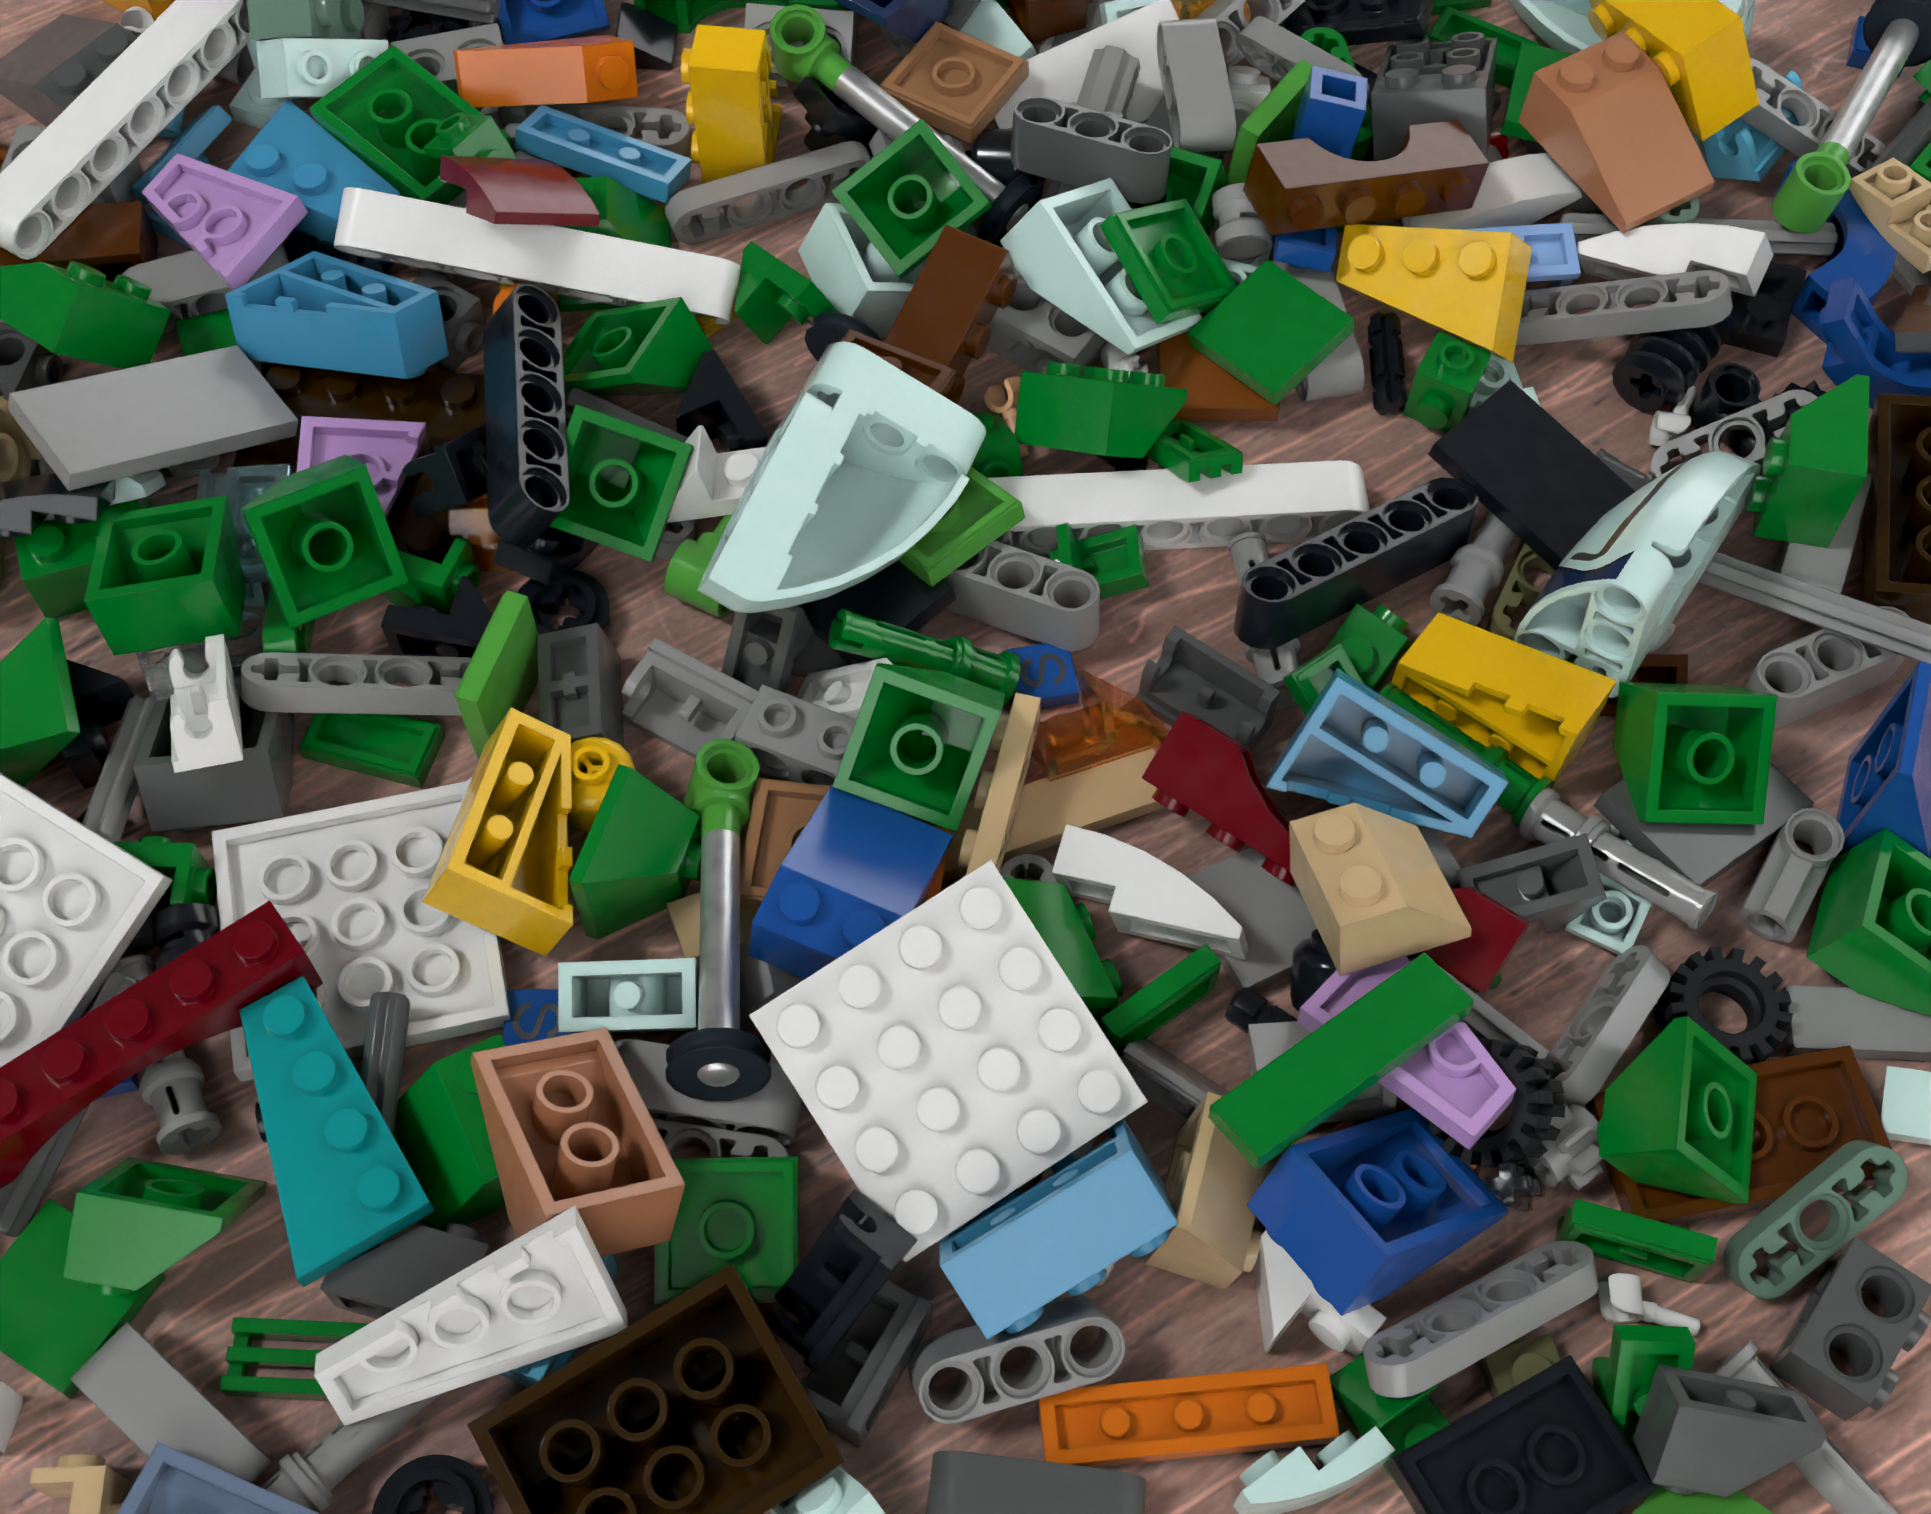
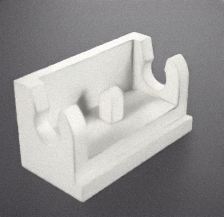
[169,634,243,773]

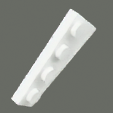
[314,1205,628,1426]

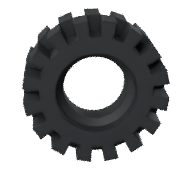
[1655,946,1793,1065]
[1428,1038,1566,1167]

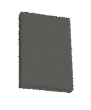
[1593,761,1814,887]

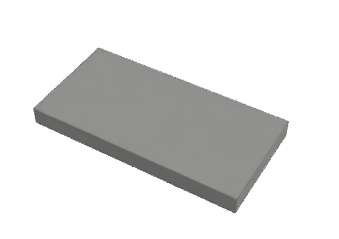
[8,345,299,491]
[1188,805,1462,991]

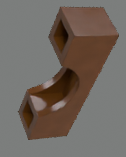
[1243,120,1489,235]

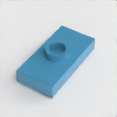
[131,105,233,206]

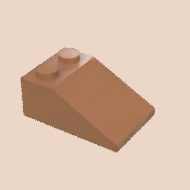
[1518,31,1715,233]
[471,1028,685,1257]

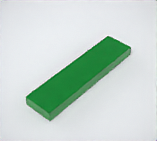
[1208,952,1474,1170]

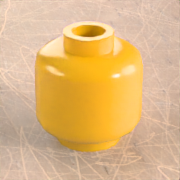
[567,737,636,832]

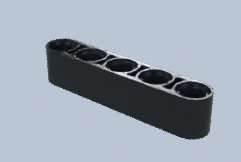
[483,283,570,547]
[1233,478,1479,649]

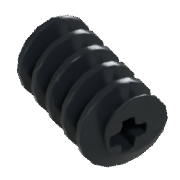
[1612,316,1733,412]

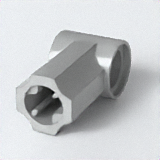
[1737,808,1845,943]

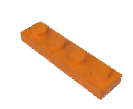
[1037,1363,1340,1467]

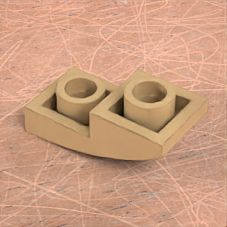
[1849,157,1931,274]

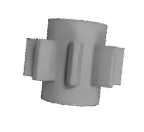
[1525,1104,1603,1190]

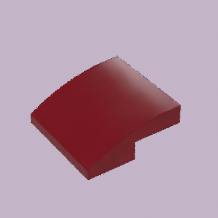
[440,155,600,226]

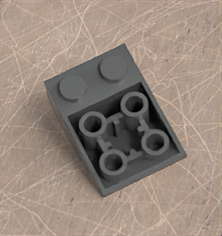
[1371,32,1497,160]

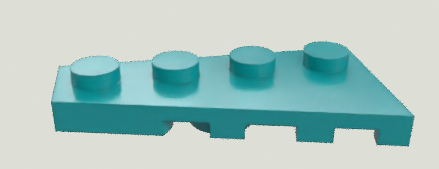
[239,976,435,1287]

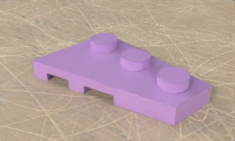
[141,153,308,290]
[297,416,426,519]
[1297,956,1516,1150]

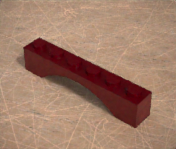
[1141,711,1532,993]
[0,900,324,1189]

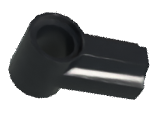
[1689,363,1785,475]

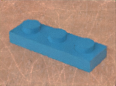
[515,105,692,204]

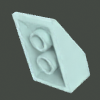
[1000,178,1203,355]
[798,203,977,338]

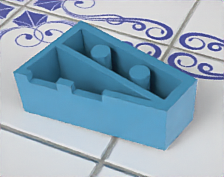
[227,98,401,270]
[225,251,449,379]
[1266,668,1509,838]
[940,1118,1178,1340]

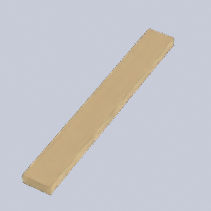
[666,742,1166,959]

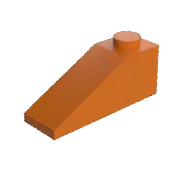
[453,35,638,108]

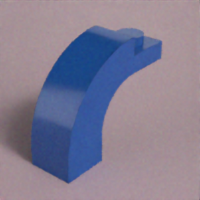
[1272,66,1368,273]
[1772,158,1897,345]
[1819,276,1931,409]

